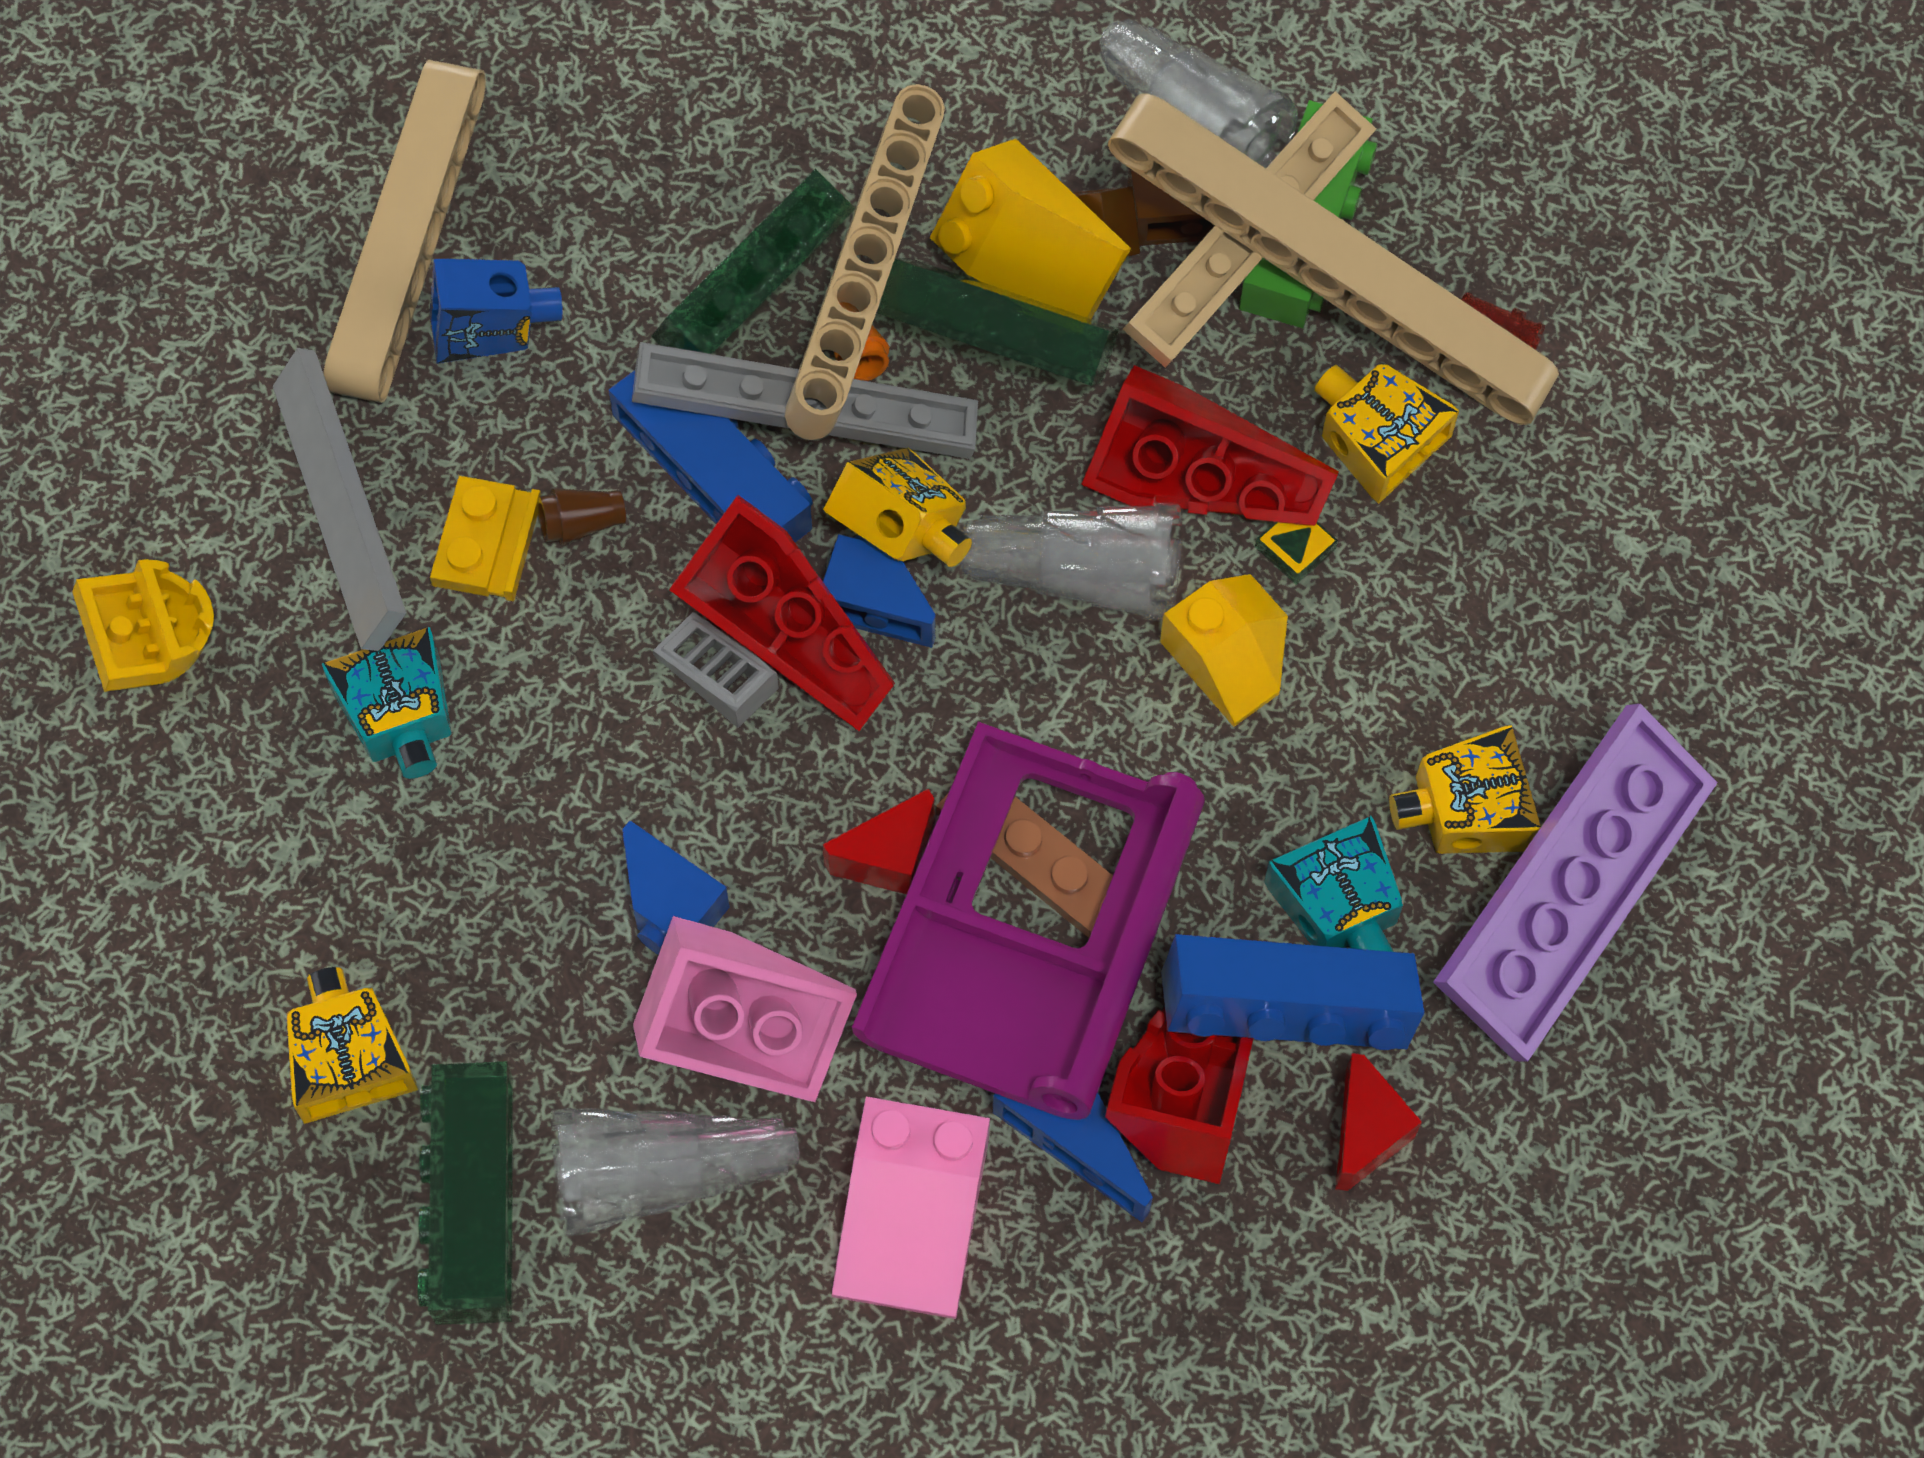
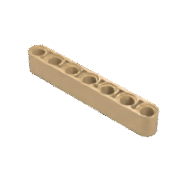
[323,60,486,403]
[785,84,945,440]

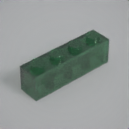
[651,168,855,355]
[877,258,1119,386]
[417,1061,513,1325]

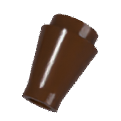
[537,488,626,546]

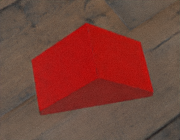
[822,789,934,895]
[1335,1053,1422,1191]

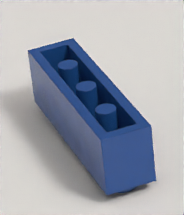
[609,370,813,542]
[1161,934,1424,1050]

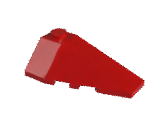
[669,495,895,731]
[1105,1007,1253,1184]

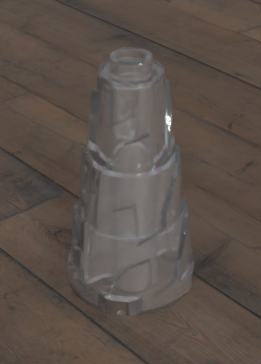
[1099,19,1298,168]
[958,502,1182,621]
[551,1107,799,1236]

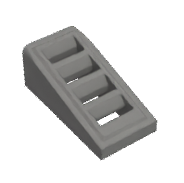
[653,612,779,728]

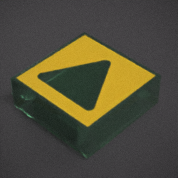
[1255,522,1338,585]

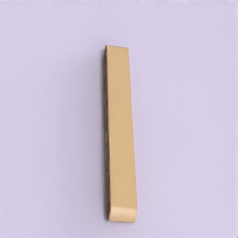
[1108,94,1559,425]

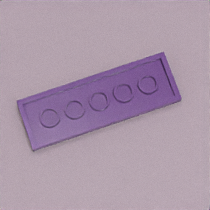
[1433,703,1718,1061]

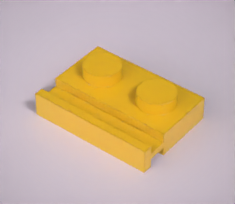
[430,476,541,601]

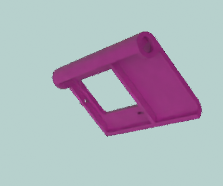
[852,722,1205,1120]

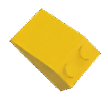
[930,139,1131,334]

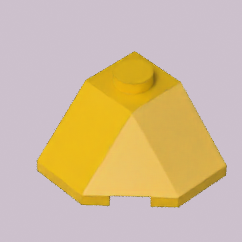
[1160,574,1288,727]

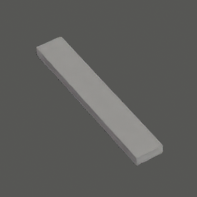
[632,342,978,459]
[273,348,406,651]

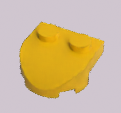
[72,559,214,692]

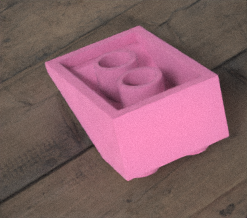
[633,916,857,1102]
[832,1097,990,1319]

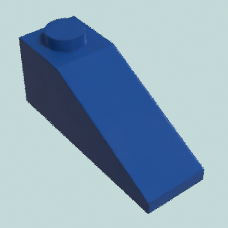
[993,1092,1153,1222]

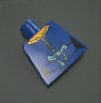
[429,259,563,364]

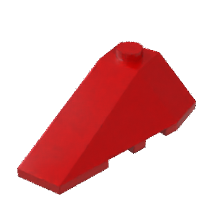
[1081,365,1339,526]

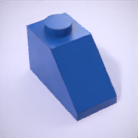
[823,534,935,648]
[622,820,730,955]

